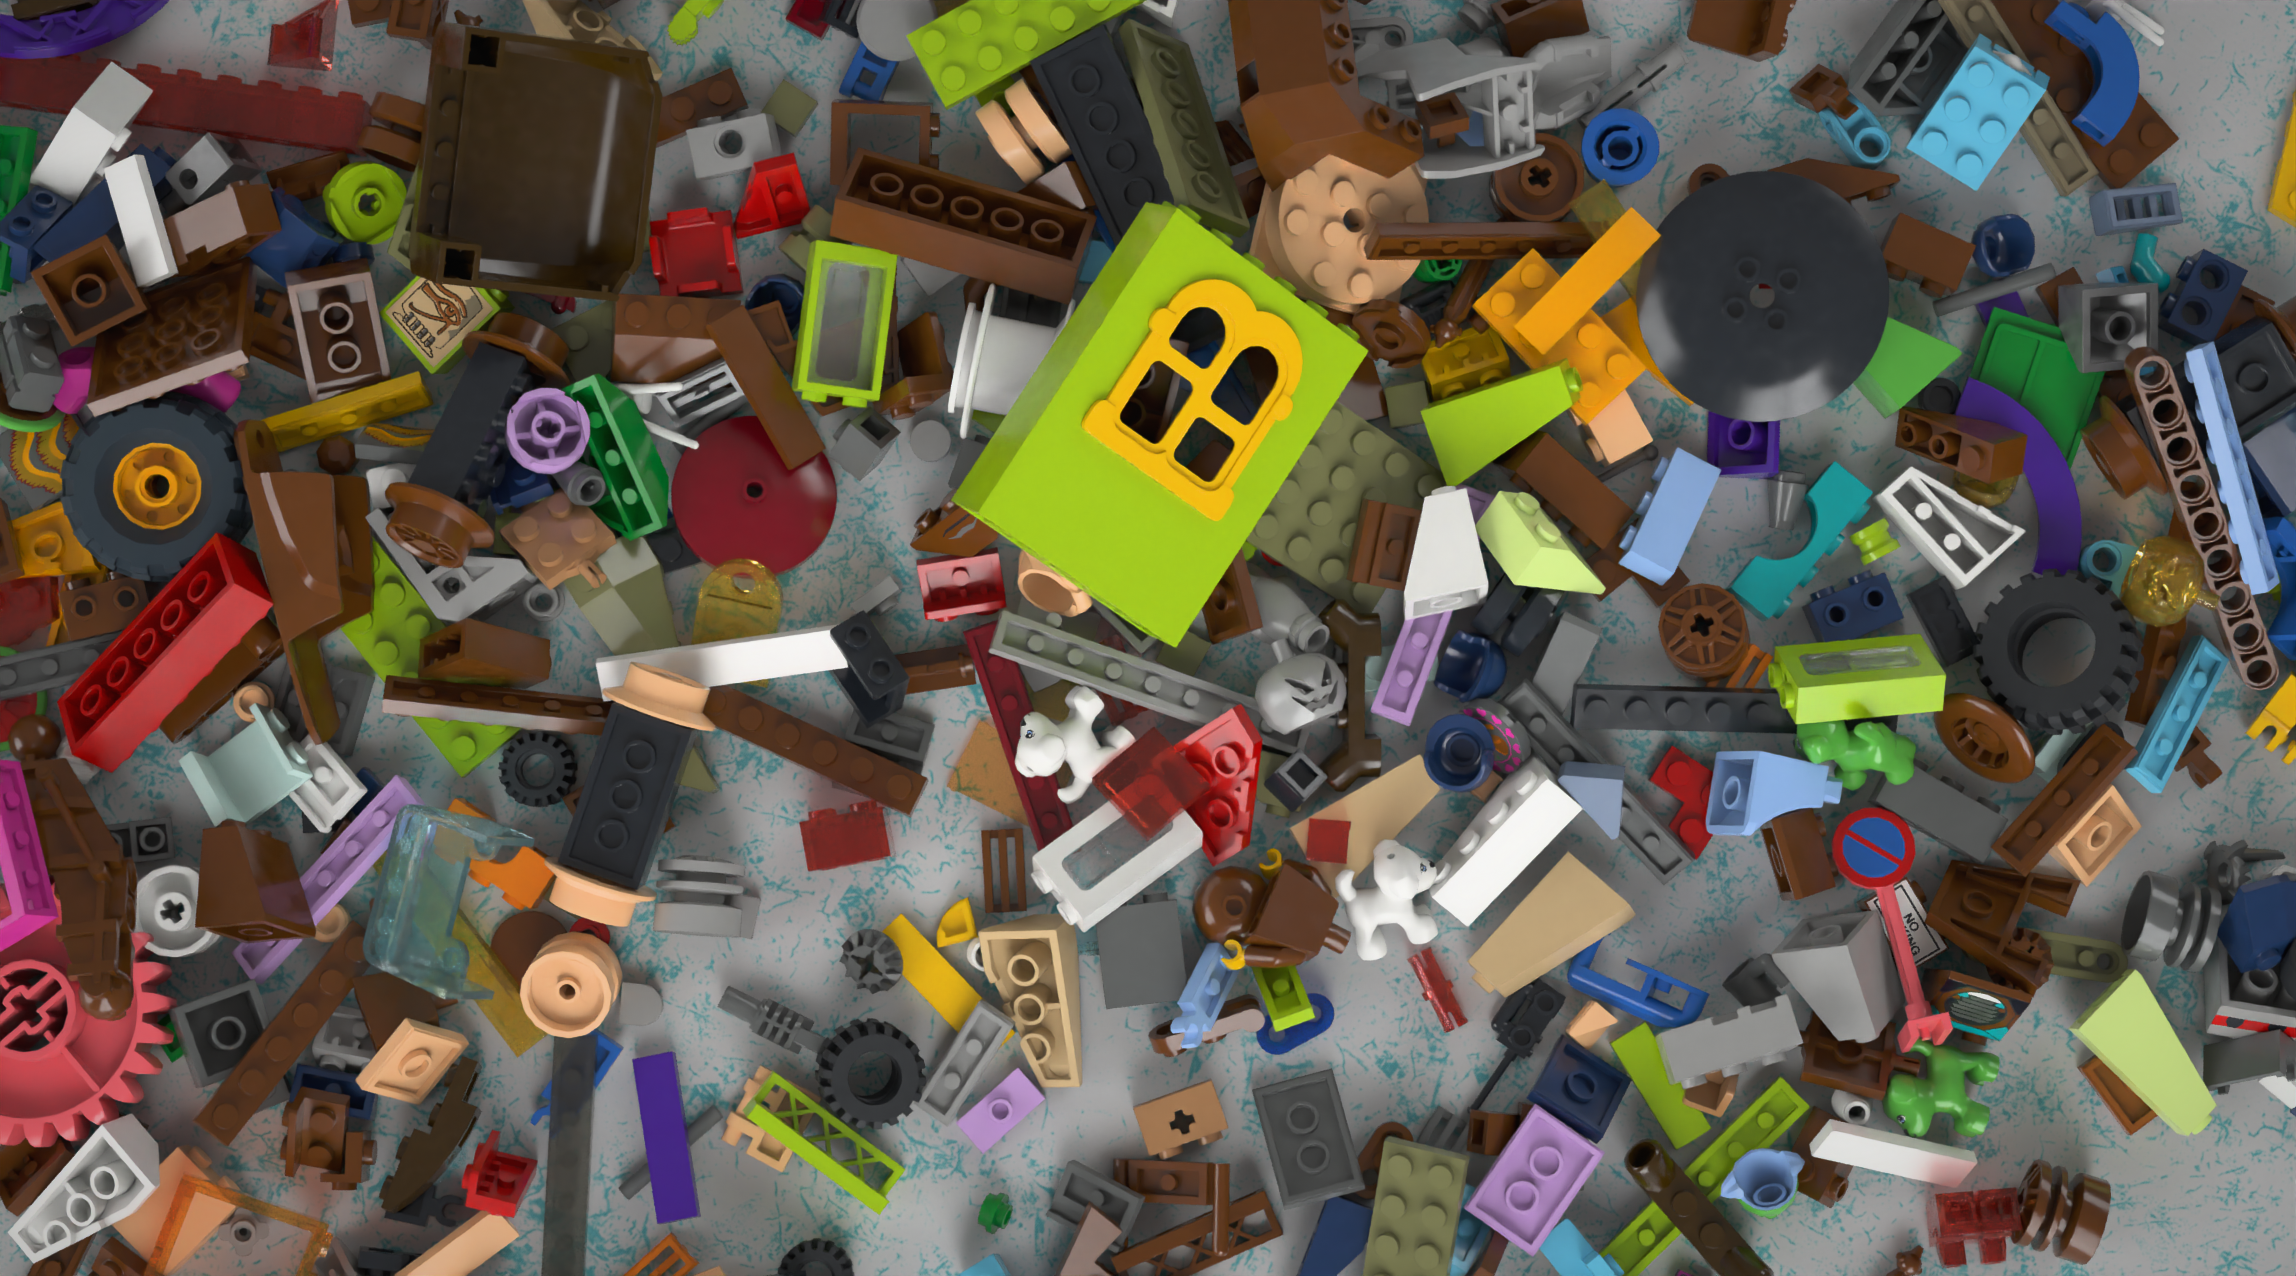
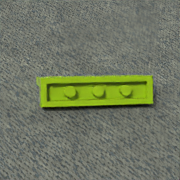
[742,1070,906,1215]

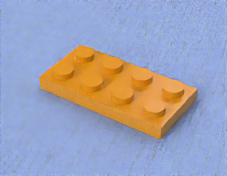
[1472,248,1647,426]

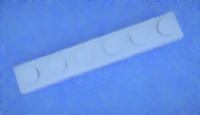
[2184,341,2280,595]

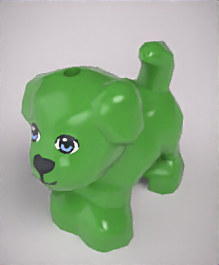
[1793,720,1916,791]
[1882,1036,2000,1138]

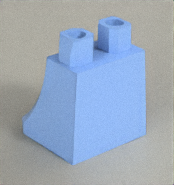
[1706,751,1843,836]

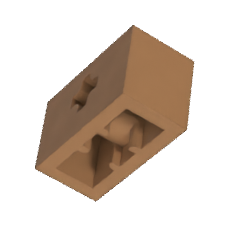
[1133,1079,1228,1160]

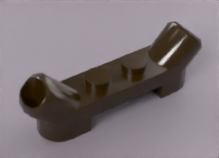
[1318,599,1381,792]
[1624,1138,1774,1276]

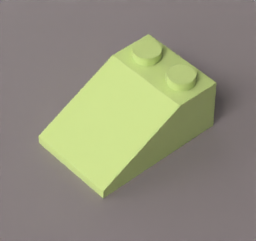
[1475,491,1606,594]

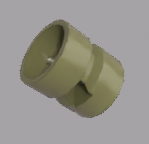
[778,204,853,274]

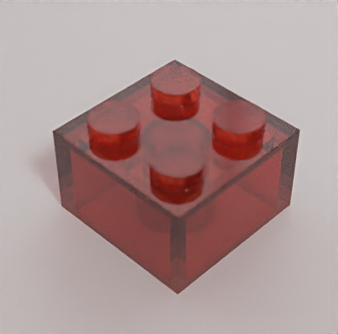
[799,800,897,872]

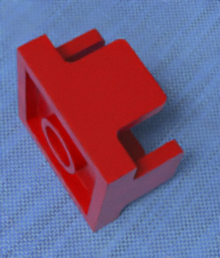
[649,207,744,298]

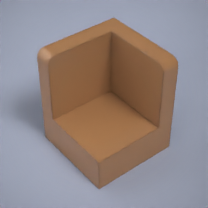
[1682,1071,1739,1118]

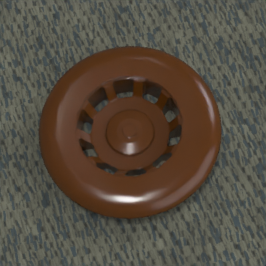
[1933,693,2035,784]

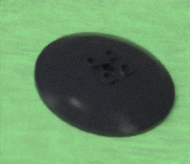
[1636,171,1889,422]

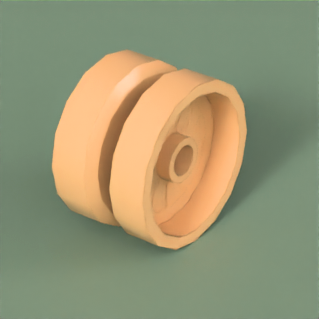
[975,78,1072,185]
[520,931,622,1038]

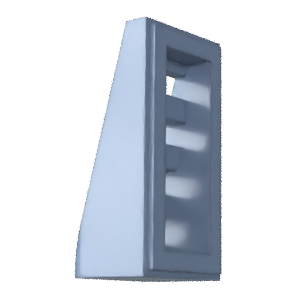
[2089,183,2183,236]

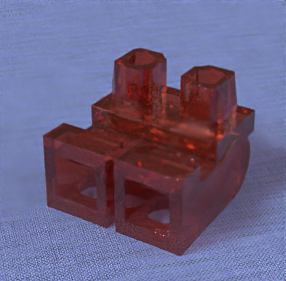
[1926,1187,2022,1268]

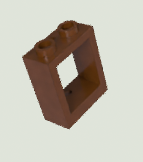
[830,99,940,185]

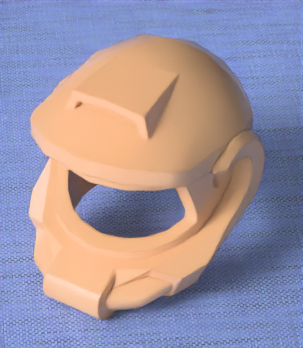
[1018,549,1093,617]

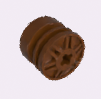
[1658,583,1751,682]
[2010,1159,2111,1265]

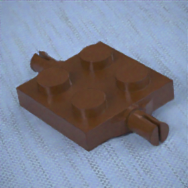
[1798,1009,1921,1101]

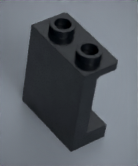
[828,610,910,729]

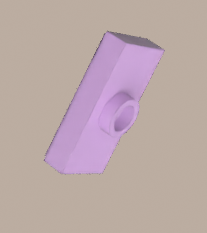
[956,1067,1046,1154]

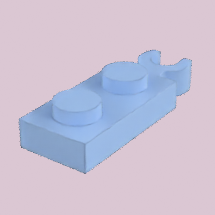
[1170,942,1239,1048]

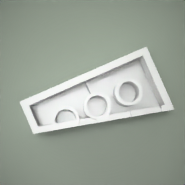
[1428,749,1583,927]

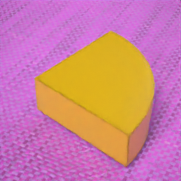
[937,897,978,948]

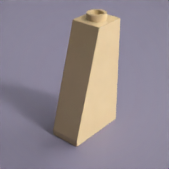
[1289,754,1440,898]
[1467,851,1636,998]

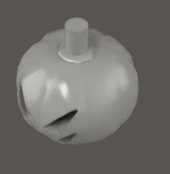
[1255,638,1347,735]

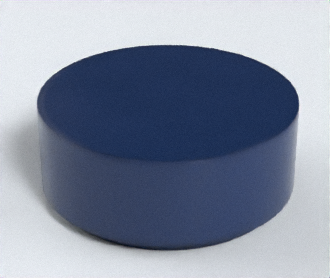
[332,242,375,266]

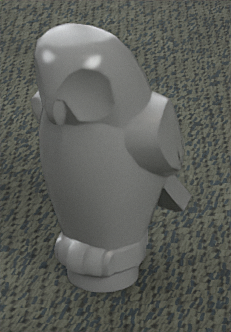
[1246,561,1330,657]

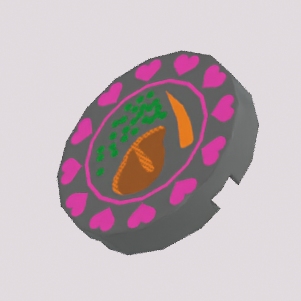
[1458,698,1531,774]

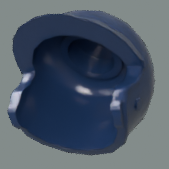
[1433,629,1508,703]
[1424,714,1496,793]

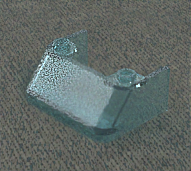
[363,804,535,1000]

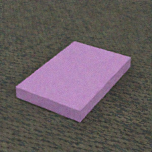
[1463,1104,1605,1257]

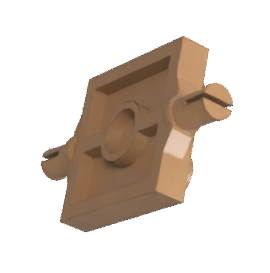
[499,487,617,590]

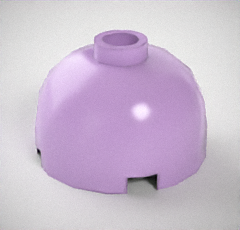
[505,388,590,474]

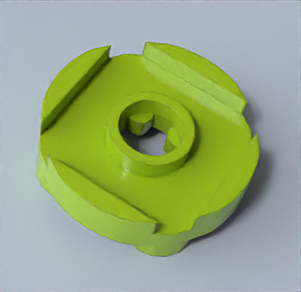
[323,160,407,244]

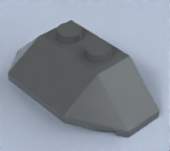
[1848,0,1968,117]

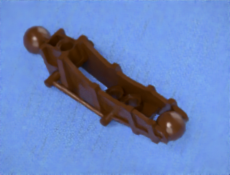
[8,714,138,1021]

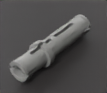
[1577,42,1689,131]

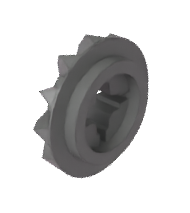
[839,929,903,994]

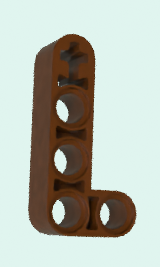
[159,609,285,744]

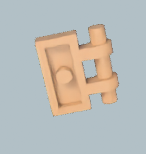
[721,1065,822,1172]

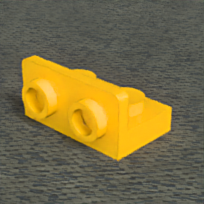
[1420,326,1511,402]

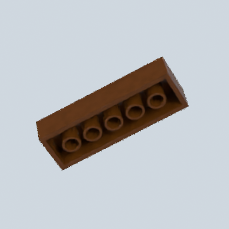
[830,147,1097,305]

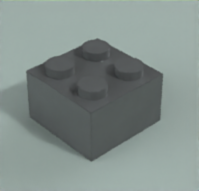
[168,979,270,1088]

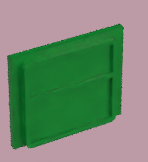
[1969,307,2105,469]

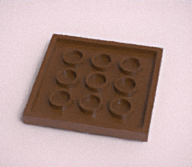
[87,256,258,417]

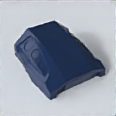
[245,186,345,289]

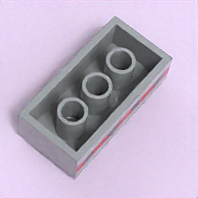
[2203,937,2296,1042]

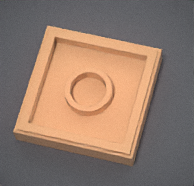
[355,1018,469,1105]

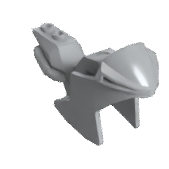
[1353,34,1612,179]

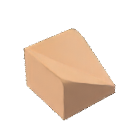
[1565,1000,1618,1050]

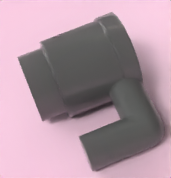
[1722,953,1790,1007]

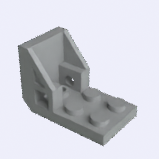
[365,507,540,624]

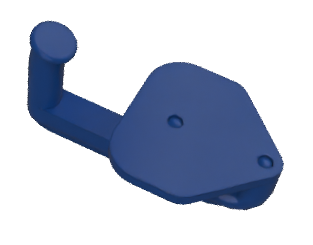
[1567,932,1710,1028]

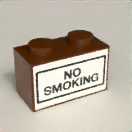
[1856,876,1950,971]

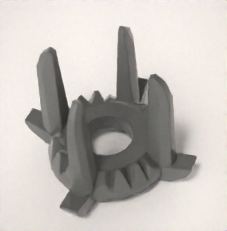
[2204,840,2286,905]

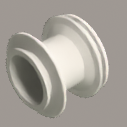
[948,283,1076,439]

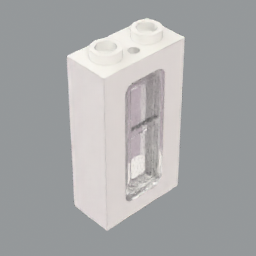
[1031,770,1203,933]

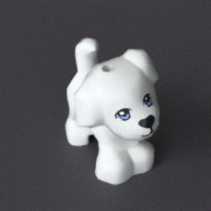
[1015,686,1138,804]
[1335,839,1438,961]

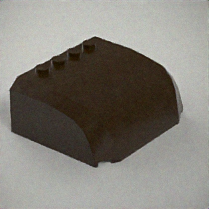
[409,21,662,302]

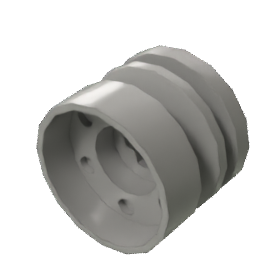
[653,855,746,937]

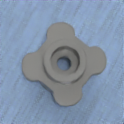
[218,1206,269,1256]

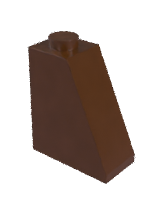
[418,618,552,689]

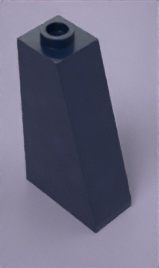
[33,143,177,263]

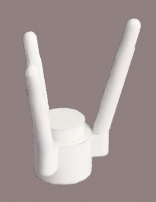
[2085,0,2165,46]
[614,382,699,449]

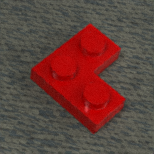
[1648,746,1713,860]

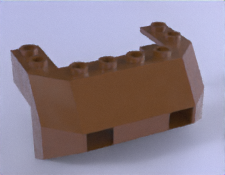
[1228,0,1425,192]

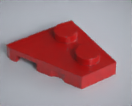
[734,152,811,239]

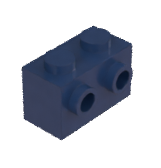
[1802,570,1904,643]

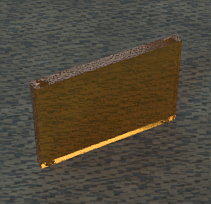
[947,721,1073,827]

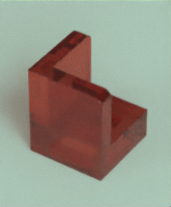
[1304,818,1351,864]

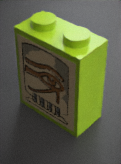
[379,276,515,375]

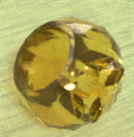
[2119,535,2220,627]

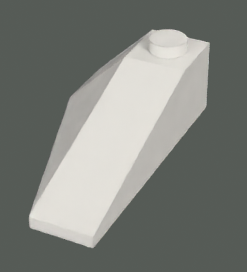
[8,1114,160,1263]

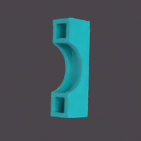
[1725,461,1873,622]

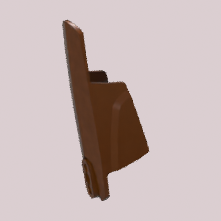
[234,419,375,745]

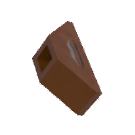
[910,488,999,557]

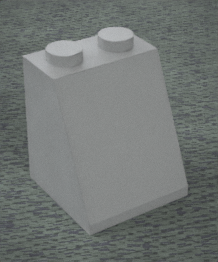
[1771,910,1906,1043]

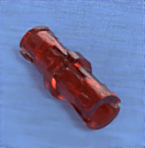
[1407,947,1468,1033]

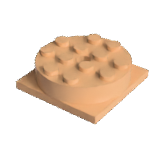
[1249,154,1429,315]

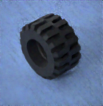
[815,1018,926,1130]

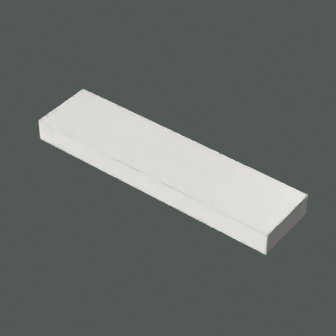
[1809,1119,1977,1188]

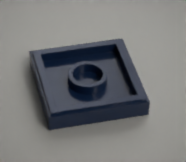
[1526,1034,1632,1144]

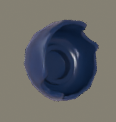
[1971,214,2035,278]
[745,273,804,336]

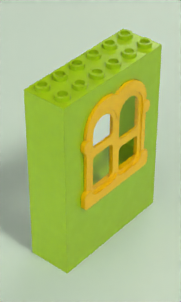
[951,201,1369,648]

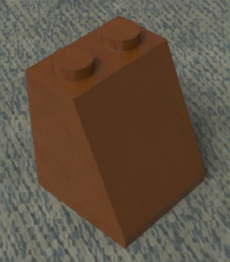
[195,820,316,943]

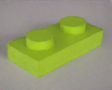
[1251,966,1315,1032]

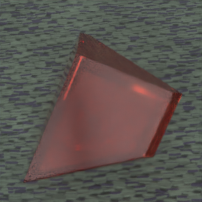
[267,0,339,71]

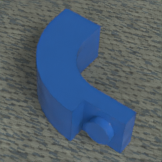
[2044,0,2140,147]
[2262,517,2296,661]

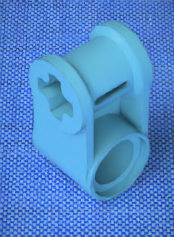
[1819,92,1890,170]

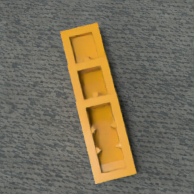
[1514,207,1661,356]

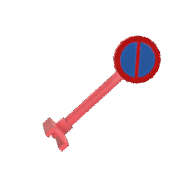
[1831,808,1953,1053]

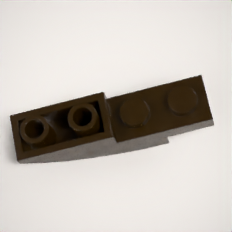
[379,1056,482,1214]

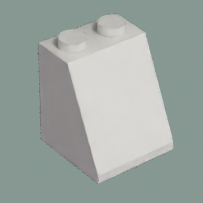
[1403,486,1489,620]

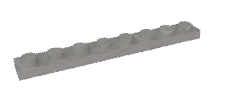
[988,610,1311,757]

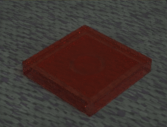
[1092,727,1210,842]

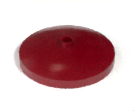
[671,415,837,579]

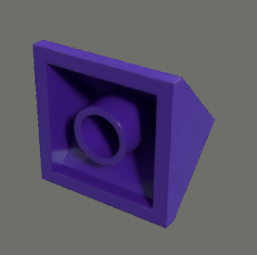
[1707,411,1780,479]

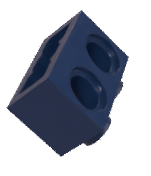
[2158,249,2248,346]

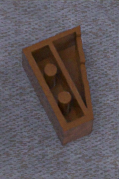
[163,180,282,278]
[1491,430,1635,550]

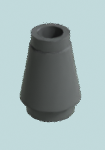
[551,461,605,506]
[1768,470,1809,530]

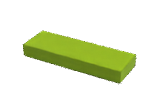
[1609,1021,1712,1150]

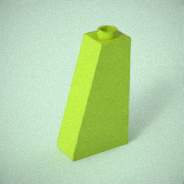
[1420,358,1583,486]

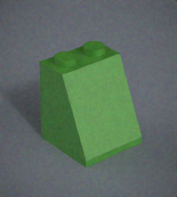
[1853,317,1963,419]

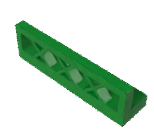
[0,125,38,296]

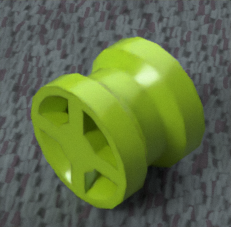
[1849,517,1901,566]

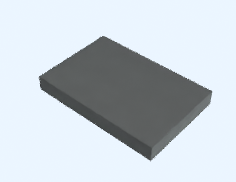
[1252,1068,1365,1211]

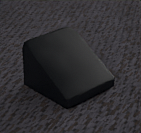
[1264,748,1328,812]

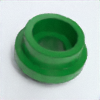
[978,1193,1013,1234]

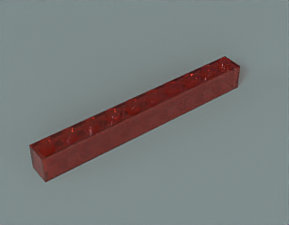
[0,54,373,157]

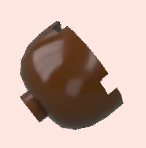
[1192,866,1268,947]

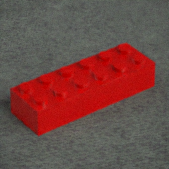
[57,532,274,773]

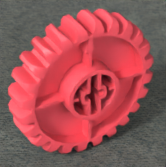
[0,882,177,1147]

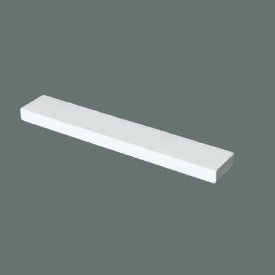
[595,624,848,702]

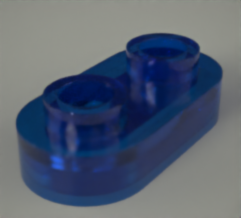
[1256,993,1334,1055]

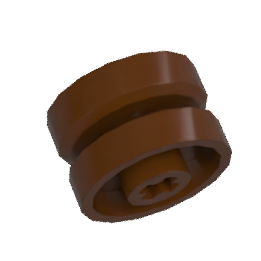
[356,92,425,174]
[1489,133,1584,222]

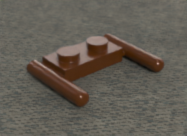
[1113,1158,1230,1256]

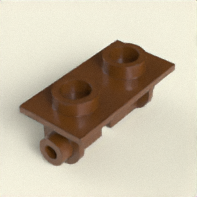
[266,149,351,202]
[895,644,977,695]

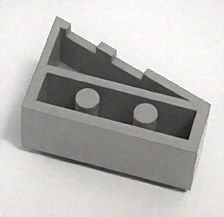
[1655,994,1803,1090]

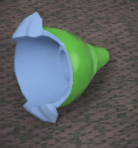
[1721,1148,1805,1219]

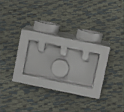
[312,1005,376,1073]

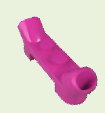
[53,347,241,414]

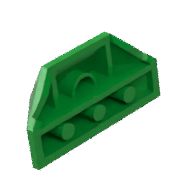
[561,373,669,541]

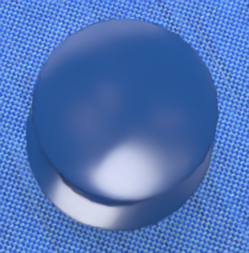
[1581,108,1659,188]

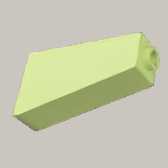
[2068,969,2217,1136]

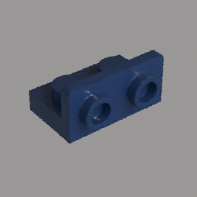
[0,185,73,284]

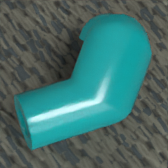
[2130,233,2171,293]

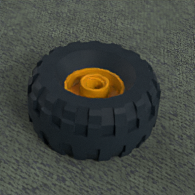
[60,391,254,582]

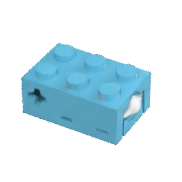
[1906,34,2050,191]

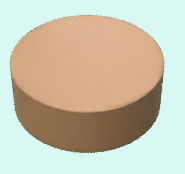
[314,903,351,943]

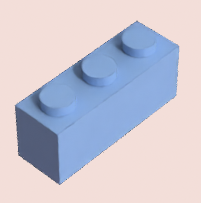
[1618,447,1721,586]

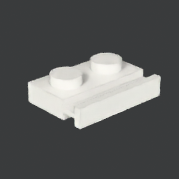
[289,734,368,833]

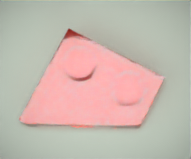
[0,576,60,648]

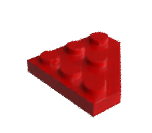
[1150,704,1263,867]

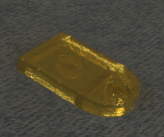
[691,559,783,688]

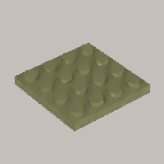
[1246,401,1447,613]

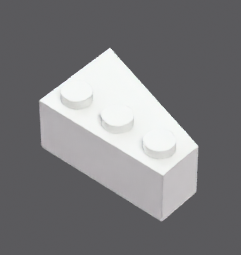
[30,61,153,207]
[1872,466,2026,590]

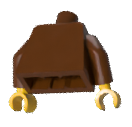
[1221,848,1351,970]

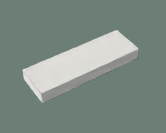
[103,155,178,287]

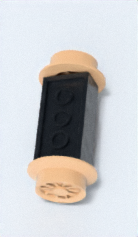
[544,662,715,927]

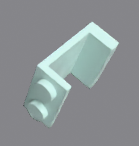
[178,703,313,827]

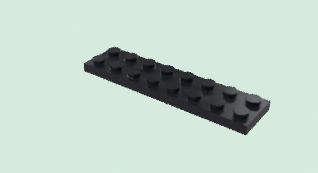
[1030,25,1225,355]

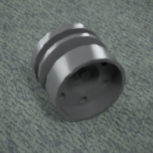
[2121,871,2222,973]

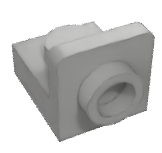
[849,576,902,636]

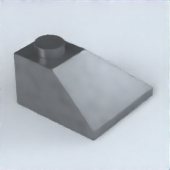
[2058,283,2158,373]

